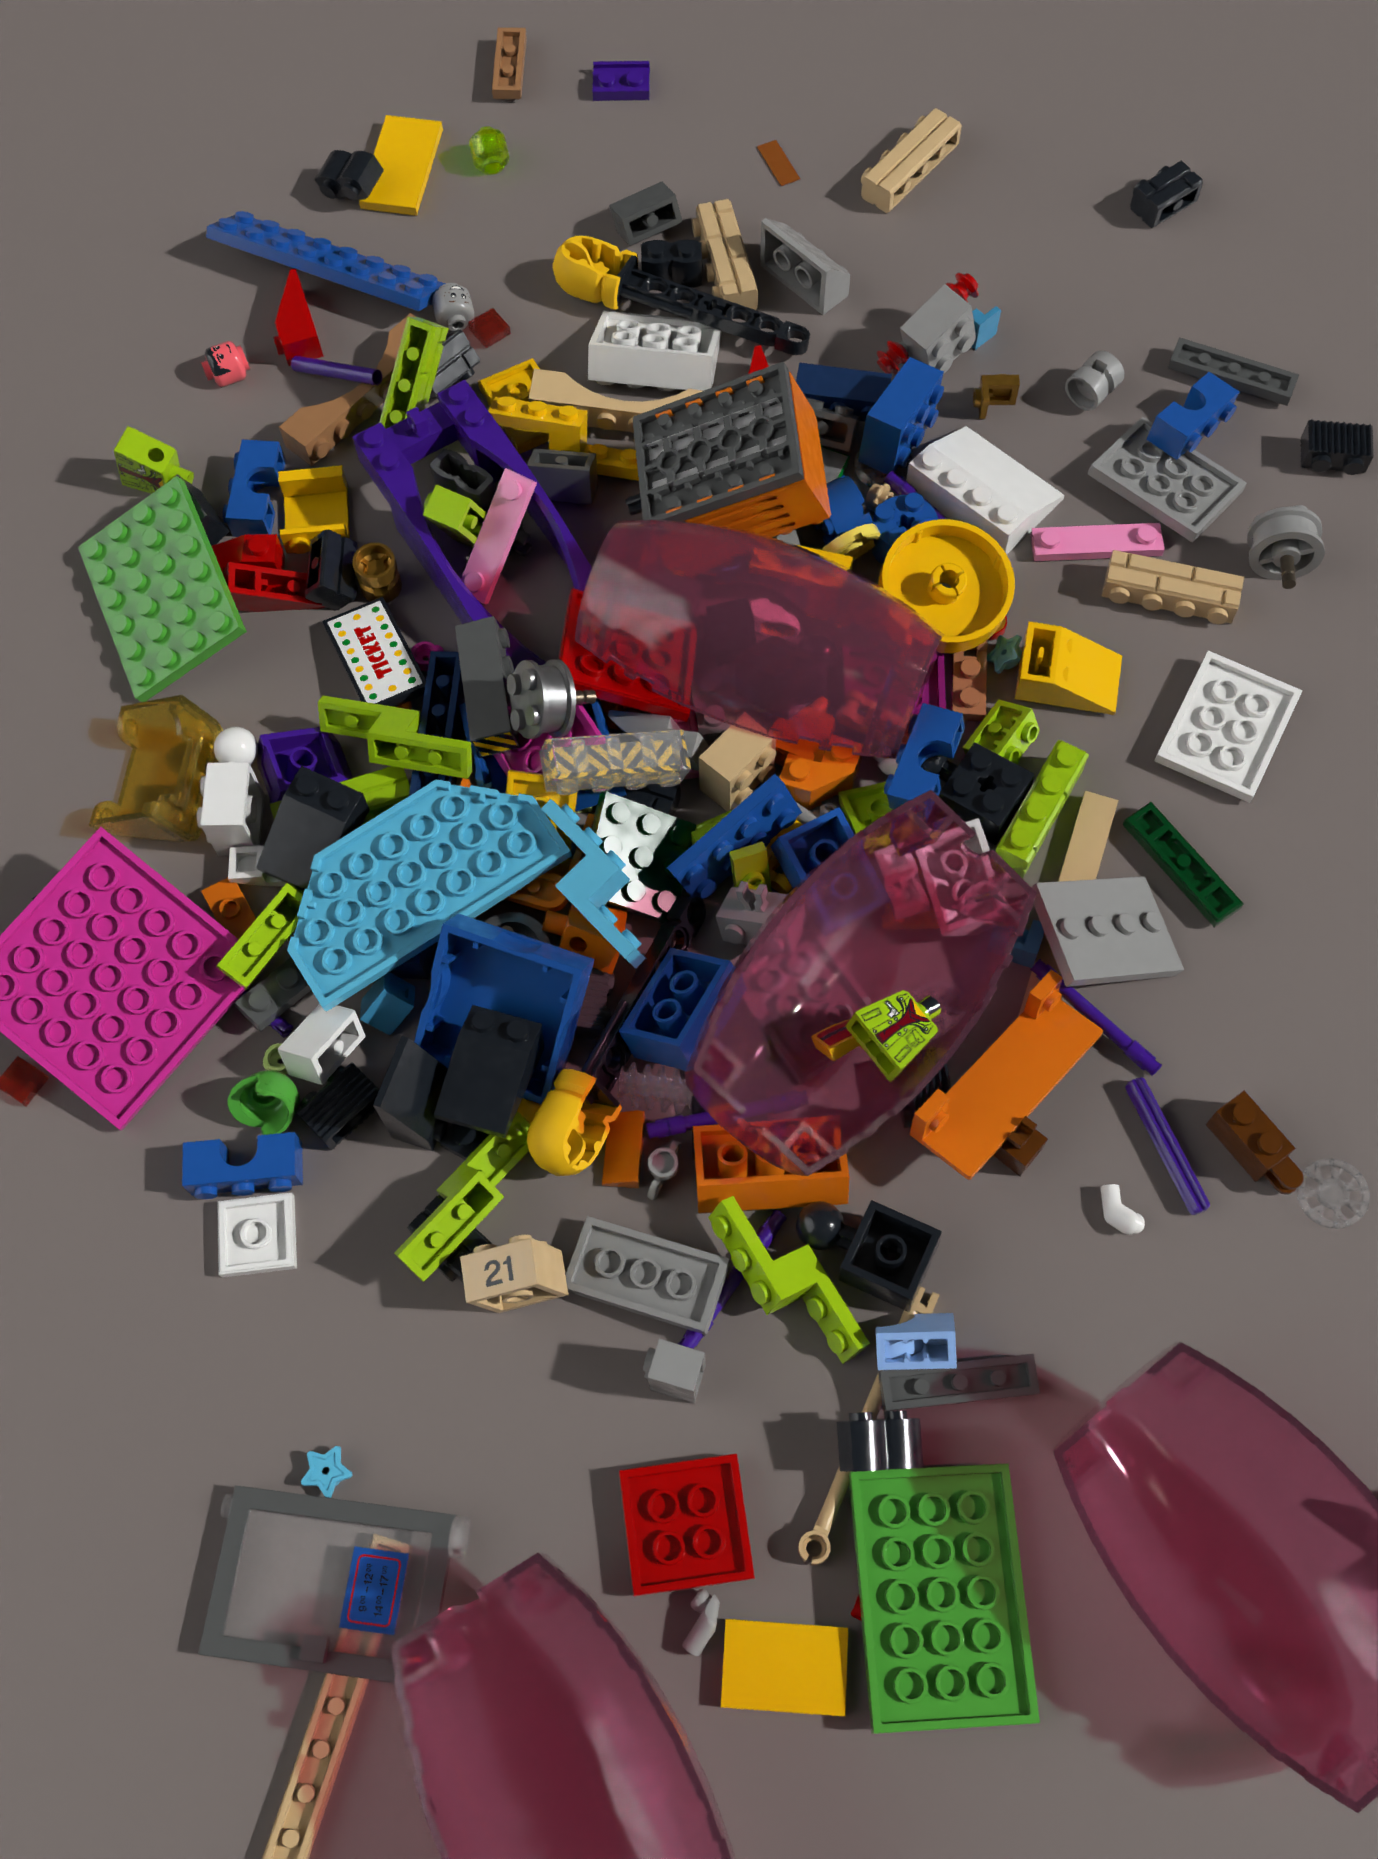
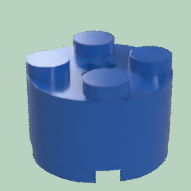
[811,475,873,546]
[871,492,938,565]

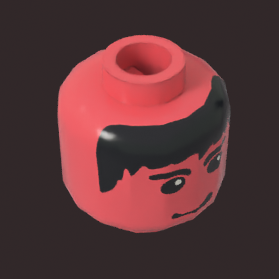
[201,341,250,387]

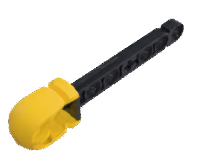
[552,236,810,355]
[527,896,706,1176]

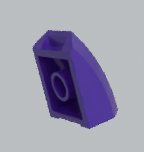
[257,727,352,803]

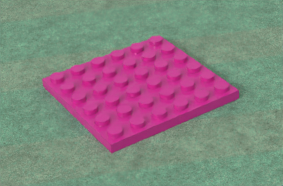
[0,826,268,1131]

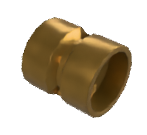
[352,543,402,603]

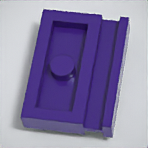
[592,61,650,101]

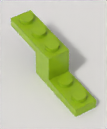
[318,695,472,779]
[217,883,304,990]
[394,1111,530,1282]
[708,1196,870,1364]

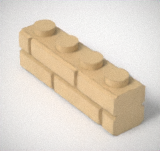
[861,108,962,213]
[691,199,758,310]
[1101,550,1244,624]

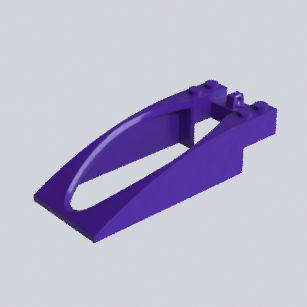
[352,380,609,671]

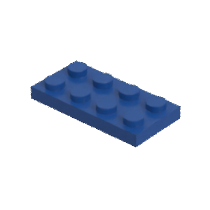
[667,774,802,899]

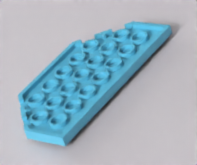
[287,779,572,1012]

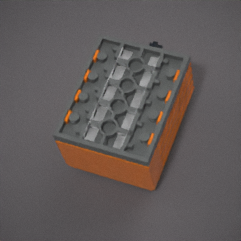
[625,361,831,567]

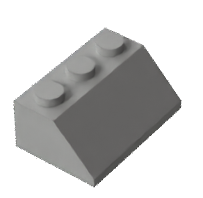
[760,218,850,315]

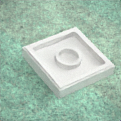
[217,1192,297,1278]

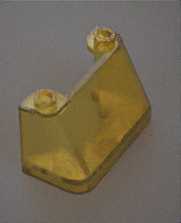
[89,695,223,843]

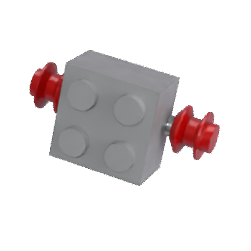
[877,273,979,375]

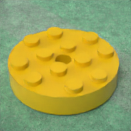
[878,519,1015,653]

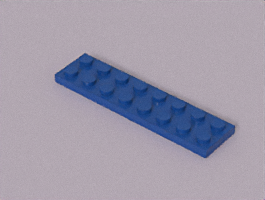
[206,211,446,311]

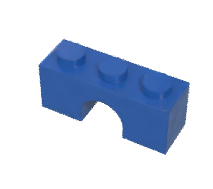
[1146,372,1239,460]
[223,439,286,537]
[884,703,965,820]
[182,1132,303,1199]

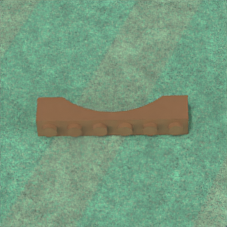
[279,313,415,466]

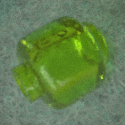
[469,126,510,175]

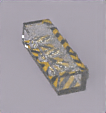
[539,729,691,795]

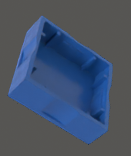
[414,913,595,1104]

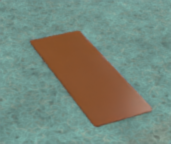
[757,140,800,186]

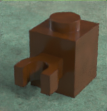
[993,1116,1048,1176]

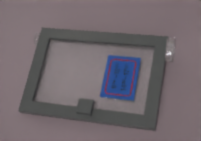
[198,1485,470,1688]

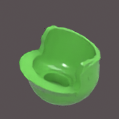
[227,1070,300,1135]

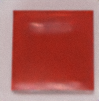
[468,308,511,348]
[0,1056,49,1107]

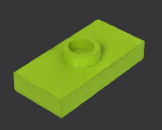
[729,842,772,892]

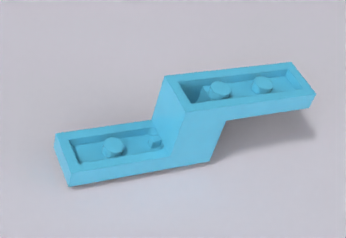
[541,799,646,968]

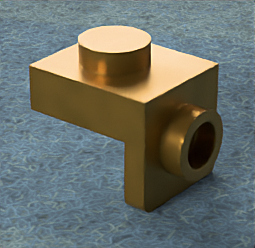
[973,374,1020,419]

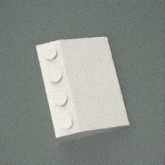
[588,311,722,391]
[906,426,1065,554]

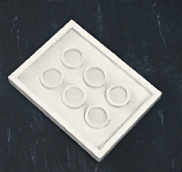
[1154,651,1303,803]

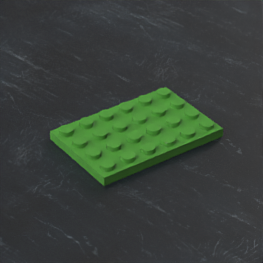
[78,476,247,703]
[849,1463,1040,1734]

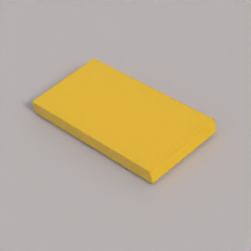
[359,115,443,216]

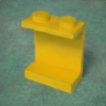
[278,465,350,554]

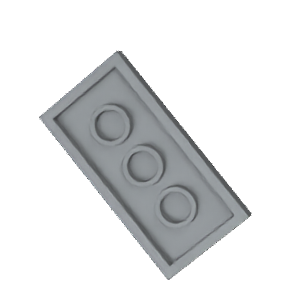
[566,1216,731,1335]

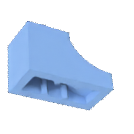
[876,1313,957,1370]

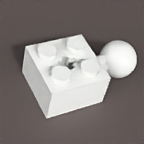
[197,727,265,856]

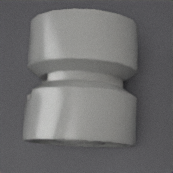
[1065,351,1124,411]

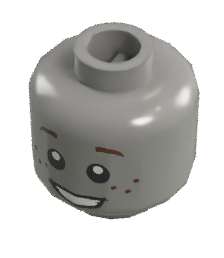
[432,283,474,331]

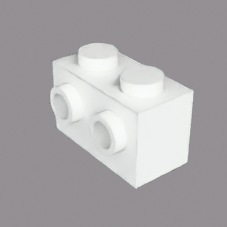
[277,1004,366,1085]

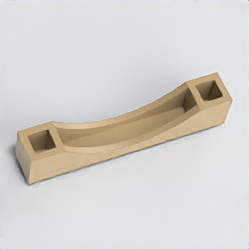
[529,369,704,433]

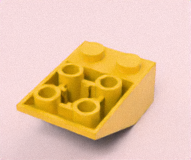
[1014,621,1122,715]

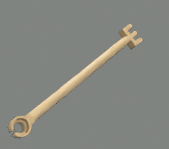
[798,1287,939,1565]

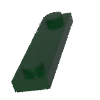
[1122,802,1244,928]

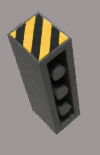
[455,616,520,757]

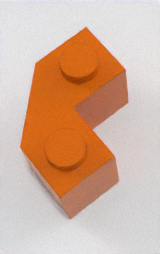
[779,734,864,810]

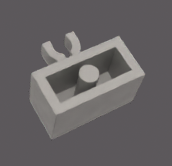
[716,881,803,951]

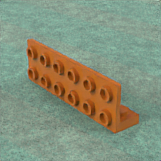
[909,969,1103,1180]

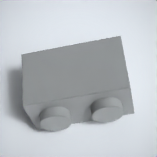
[643,1339,706,1404]

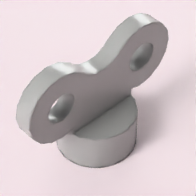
[647,1140,681,1200]

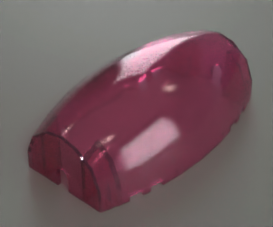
[575,520,944,759]
[685,790,1037,1176]
[1053,1342,1378,1813]
[391,1553,736,1859]

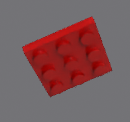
[619,1454,755,1597]

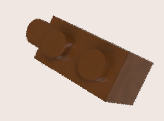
[1205,1090,1304,1195]

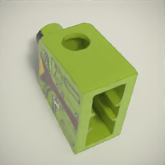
[113,426,194,494]
[845,990,941,1082]

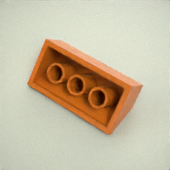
[693,1117,850,1213]

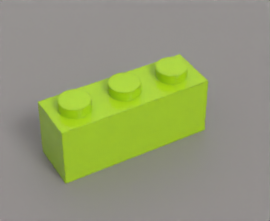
[423,485,487,548]

